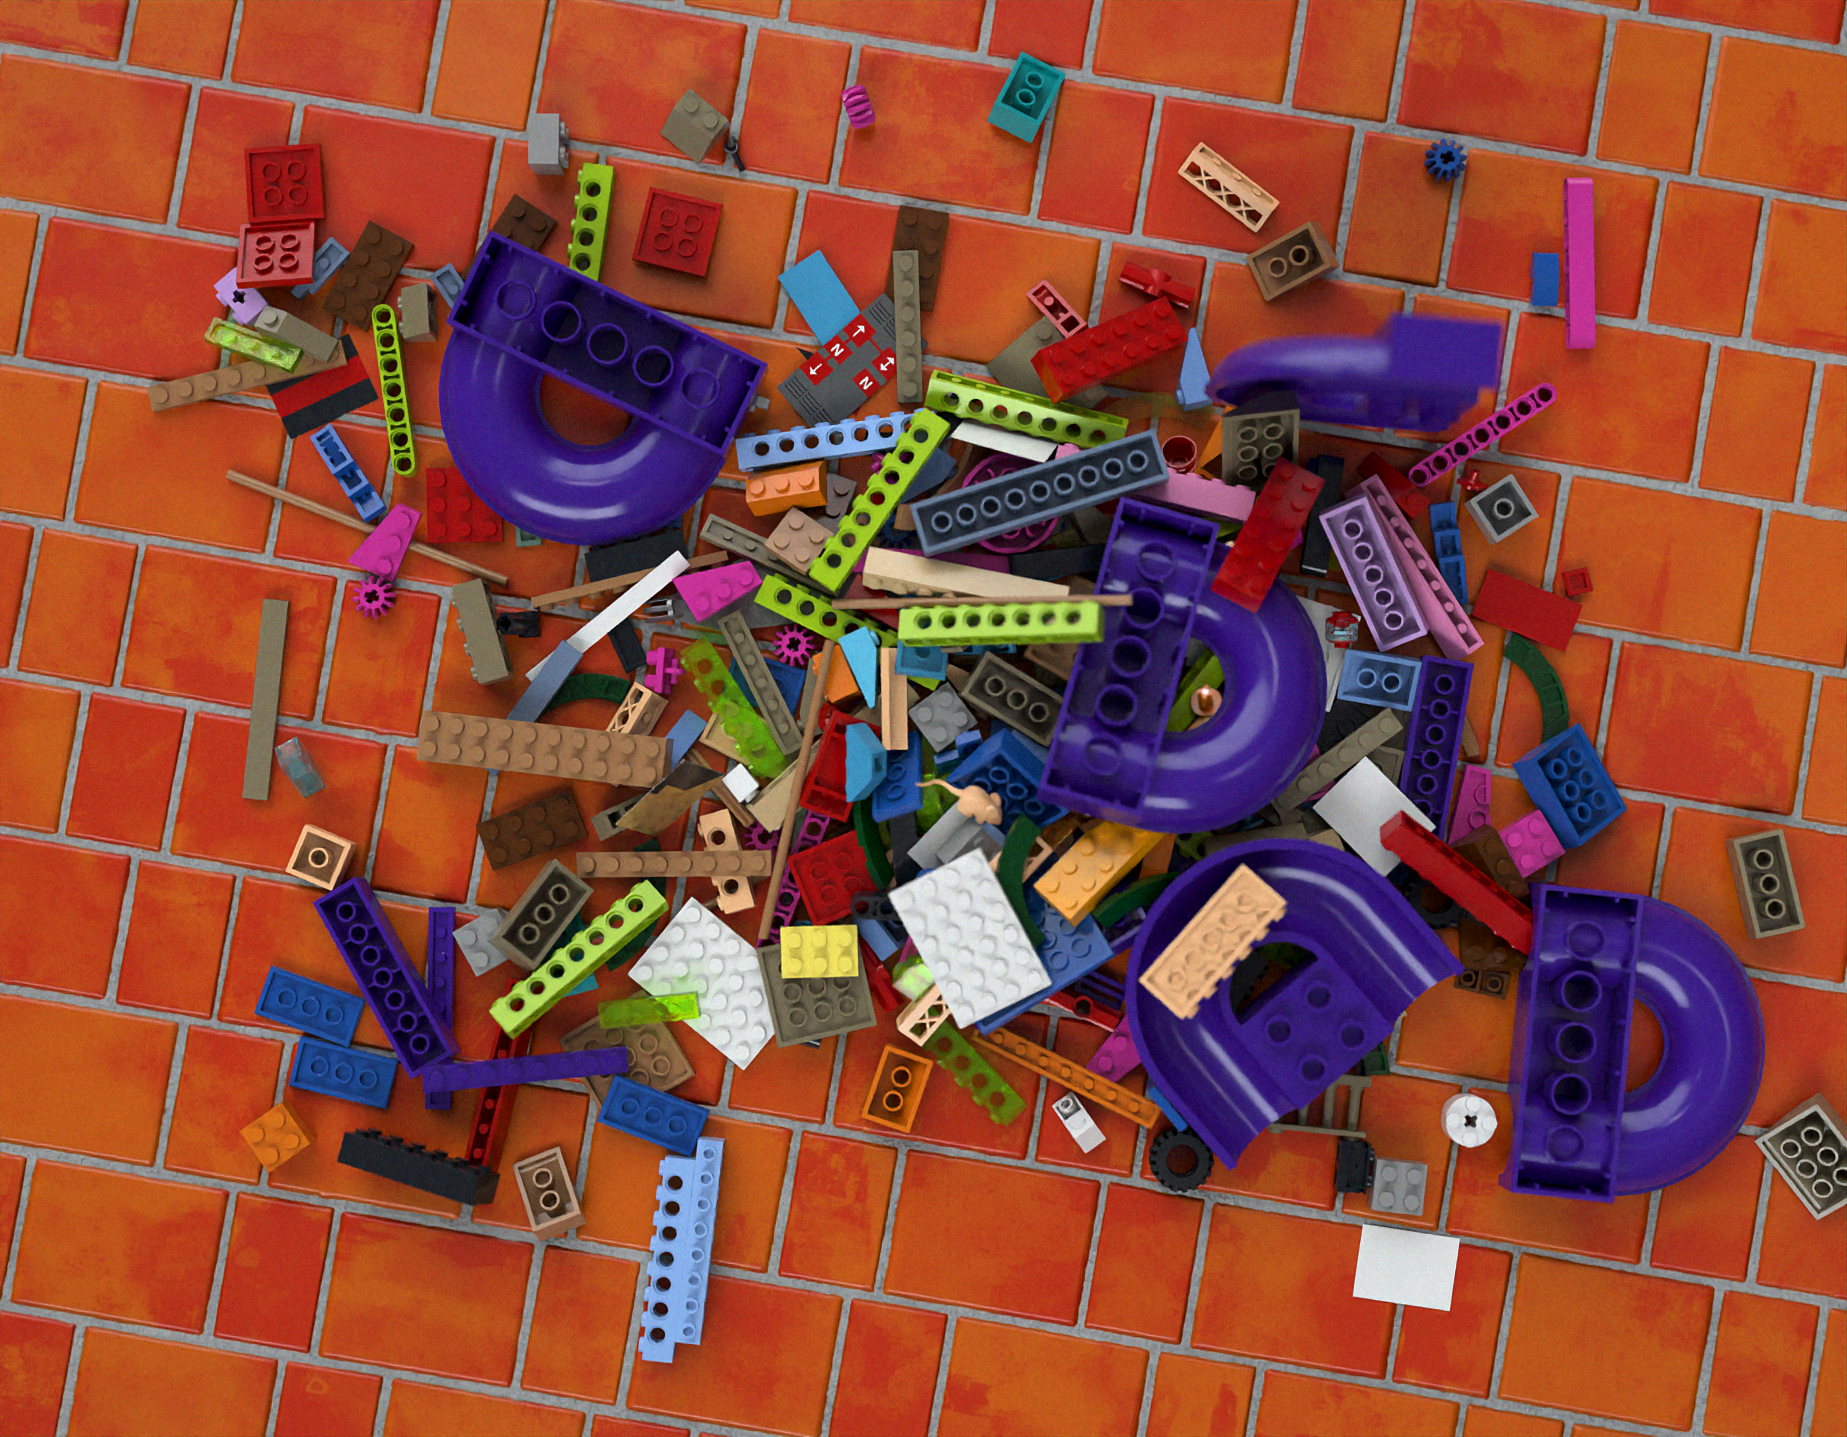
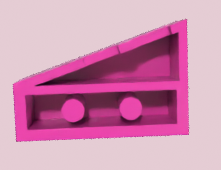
[672,561,763,624]

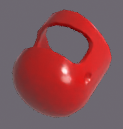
[1161,435,1197,475]

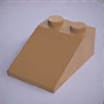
[1246,221,1340,301]
[512,1146,588,1241]

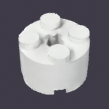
[1441,1093,1497,1147]

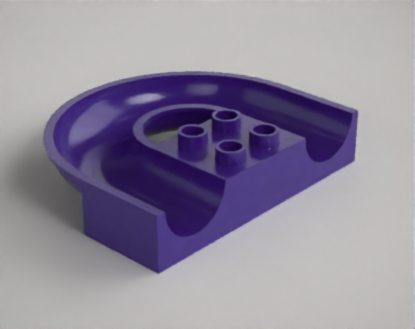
[439,230,769,546]
[1204,313,1504,433]
[1035,497,1327,834]
[1125,838,1465,1171]
[1498,882,1765,1203]

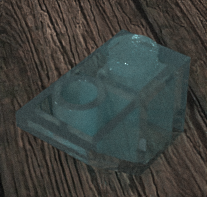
[275,737,326,798]

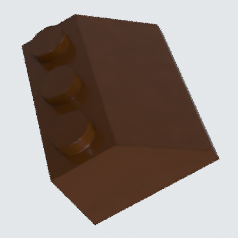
[1449,824,1530,900]

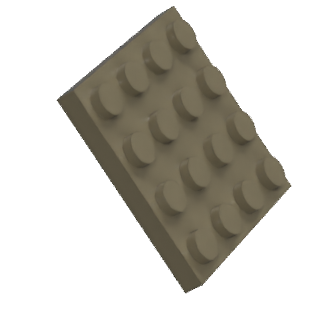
[756,938,877,1048]

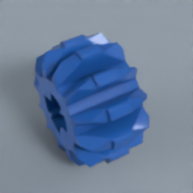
[1424,138,1467,182]
[877,511,917,549]

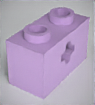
[214,267,272,328]

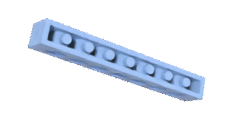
[735,408,935,472]
[674,1136,725,1345]
[638,1154,696,1363]

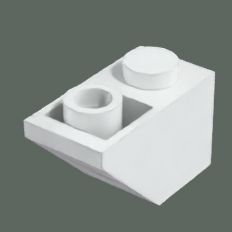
[722,763,762,802]
[1052,1091,1106,1153]

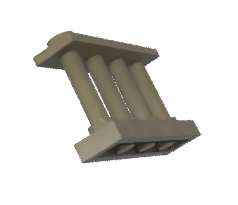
[1266,1073,1372,1141]

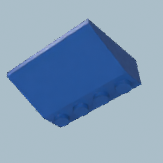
[1512,723,1627,850]
[946,728,1070,836]

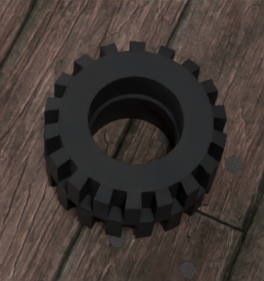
[1401,870,1465,930]
[1148,1126,1214,1193]

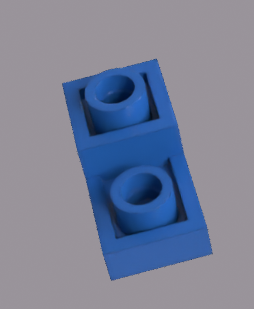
[1530,252,1559,306]

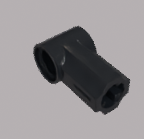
[496,611,541,638]

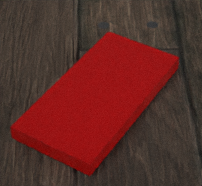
[1470,569,1583,652]

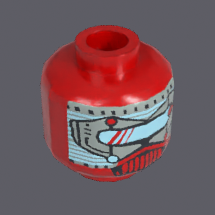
[1325,611,1359,648]

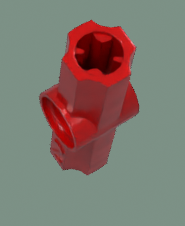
[1118,261,1196,310]
[858,938,905,1013]
[1045,986,1122,1033]

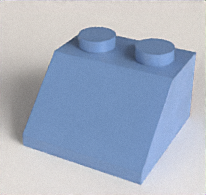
[851,886,909,961]

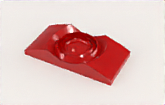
[799,710,882,822]

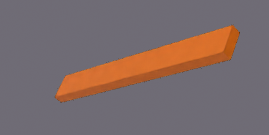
[970,1026,1161,1130]

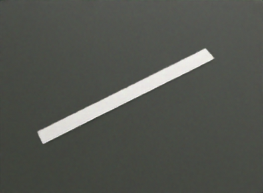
[525,550,690,682]

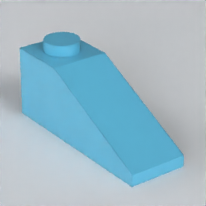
[838,626,880,710]

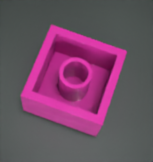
[1497,809,1566,878]

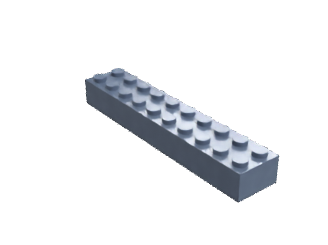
[910,429,1170,558]

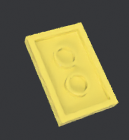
[781,925,858,978]

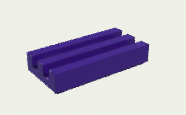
[1073,970,1126,1010]

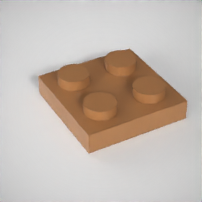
[764,506,834,576]

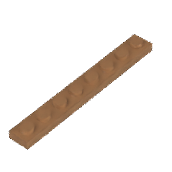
[147,339,348,413]
[531,550,730,612]
[577,850,774,878]

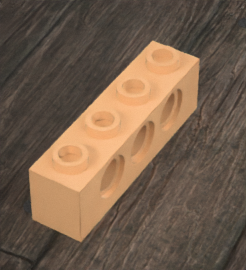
[697,809,758,914]

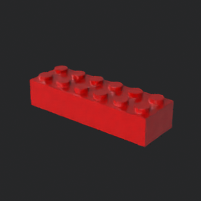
[1030,296,1189,405]
[1210,457,1326,614]

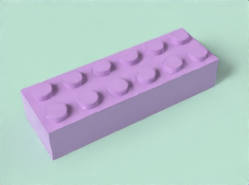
[1319,491,1429,653]

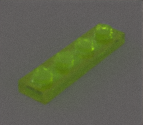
[203,317,304,374]
[597,991,701,1029]

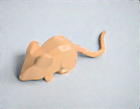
[916,779,1002,825]

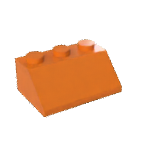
[746,458,828,516]
[861,1042,934,1133]

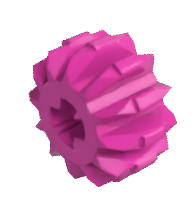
[841,84,876,129]
[352,576,396,619]
[773,624,816,666]
[744,818,783,856]

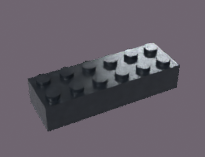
[337,1127,501,1206]

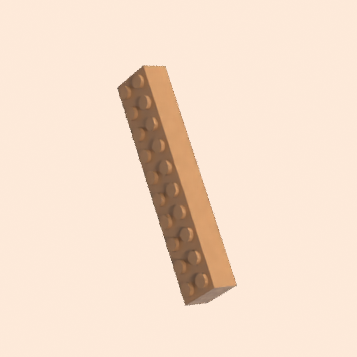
[417,710,674,788]

